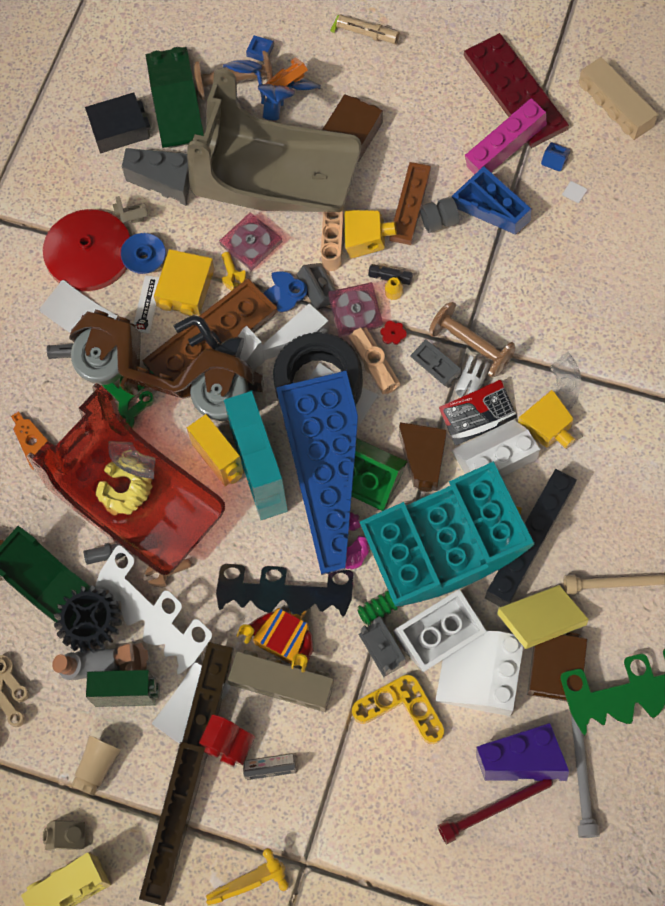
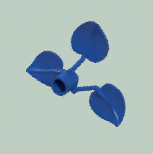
[223,60,321,121]

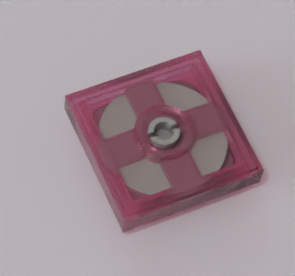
[219,212,282,271]
[328,282,383,337]

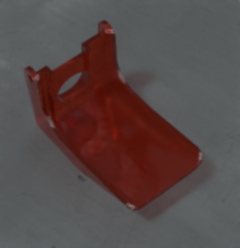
[27,383,225,575]

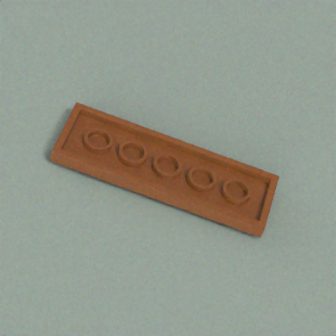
[142,278,278,380]

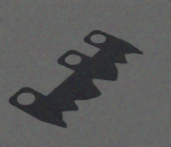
[216,564,354,617]

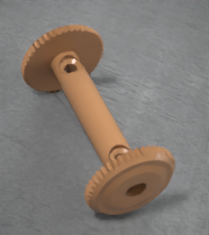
[194,51,273,100]
[429,302,515,377]

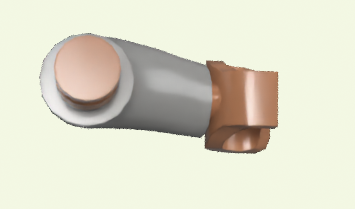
[52,643,149,680]

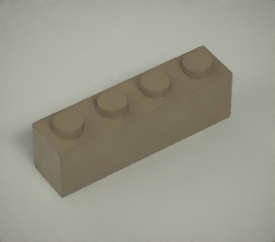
[228,650,334,713]

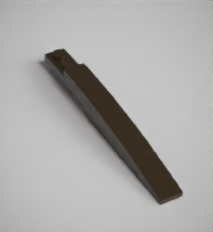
[139,642,234,906]

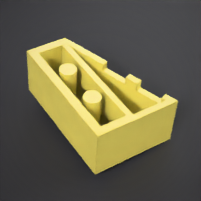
[21,852,111,906]

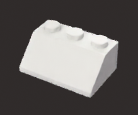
[452,419,540,477]
[393,589,487,672]

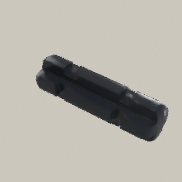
[368,264,413,285]

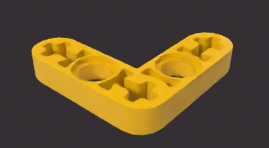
[352,675,444,745]

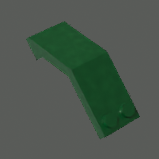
[145,47,204,148]
[0,525,119,648]

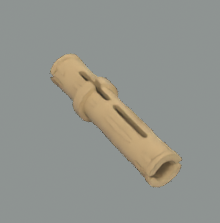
[336,14,400,45]

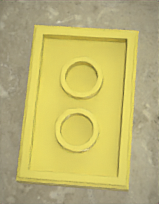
[497,585,589,649]

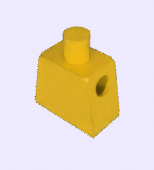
[345,210,397,259]
[518,390,576,449]

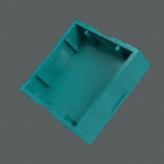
[224,391,288,520]

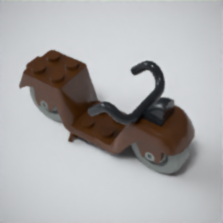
[69,309,254,421]

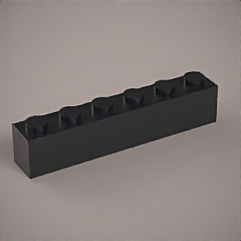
[485,468,577,607]

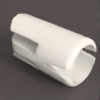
[455,355,491,397]

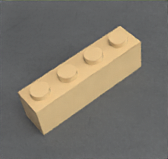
[578,57,658,140]

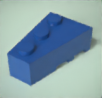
[452,166,532,235]

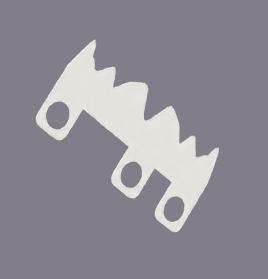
[95,546,212,674]

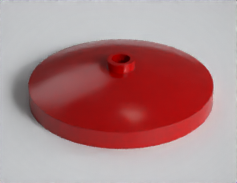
[43,209,130,292]

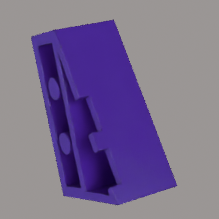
[476,723,569,781]

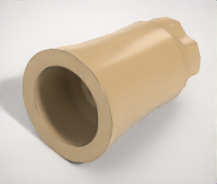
[71,735,121,796]

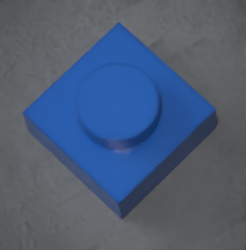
[246,35,274,62]

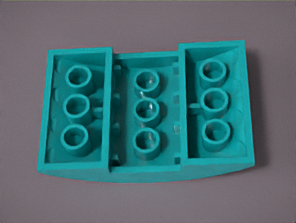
[360,461,534,607]

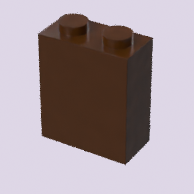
[322,94,383,162]
[527,633,587,702]

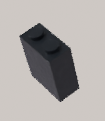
[85,92,151,154]

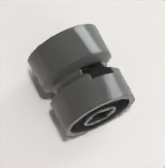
[420,196,459,233]

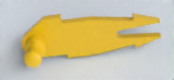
[206,848,289,905]

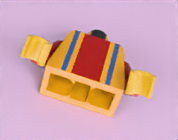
[236,608,314,673]

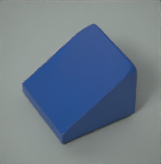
[541,142,571,171]

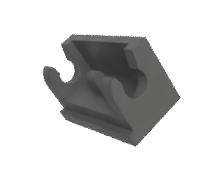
[410,339,462,388]
[358,616,406,677]

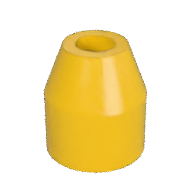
[385,277,403,300]

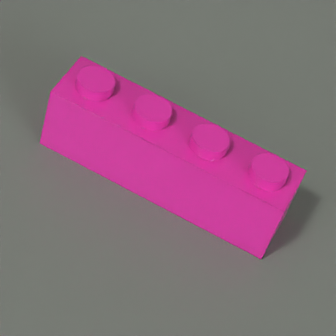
[465,98,547,175]

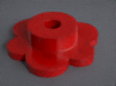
[380,321,407,345]

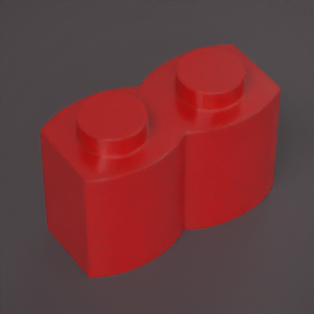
[199,714,255,767]

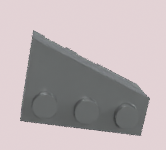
[122,148,190,206]

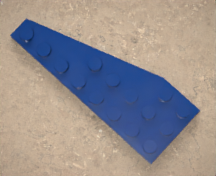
[276,371,358,575]

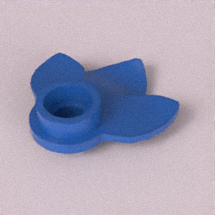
[263,271,307,312]

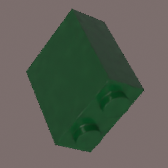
[86,670,160,707]

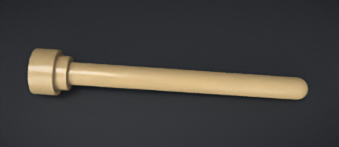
[563,575,665,595]

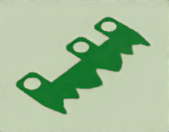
[560,649,665,736]

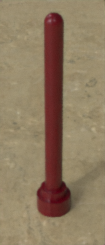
[437,779,553,845]

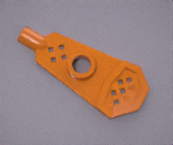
[11,411,58,473]

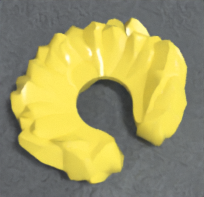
[96,458,153,516]

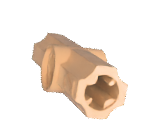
[349,327,400,394]

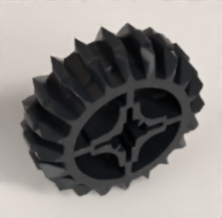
[54,585,122,653]

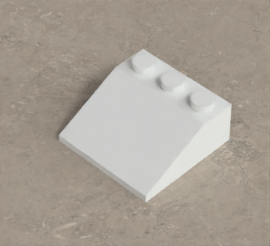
[435,631,523,716]

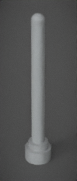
[571,715,600,838]

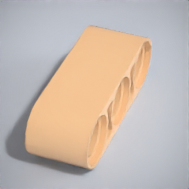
[321,210,344,271]

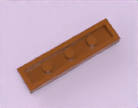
[389,162,431,245]

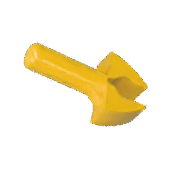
[221,252,246,291]

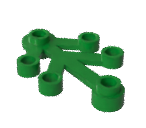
[93,370,154,433]

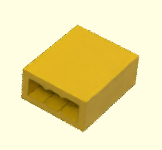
[154,249,215,316]
[186,414,244,486]

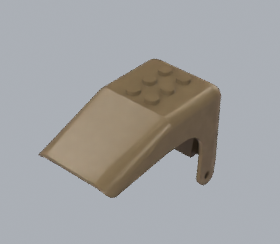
[187,68,361,212]

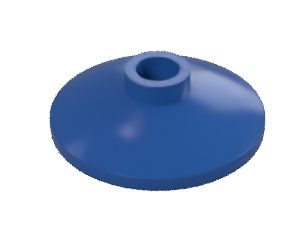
[121,233,166,274]

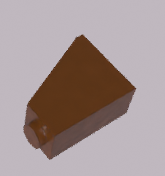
[399,422,447,492]

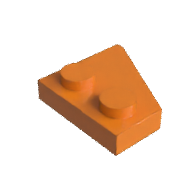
[265,57,308,86]

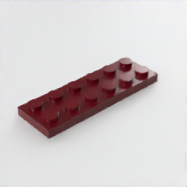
[464,33,569,149]

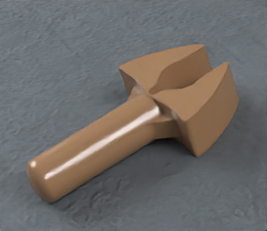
[145,559,191,587]

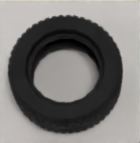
[273,332,363,406]

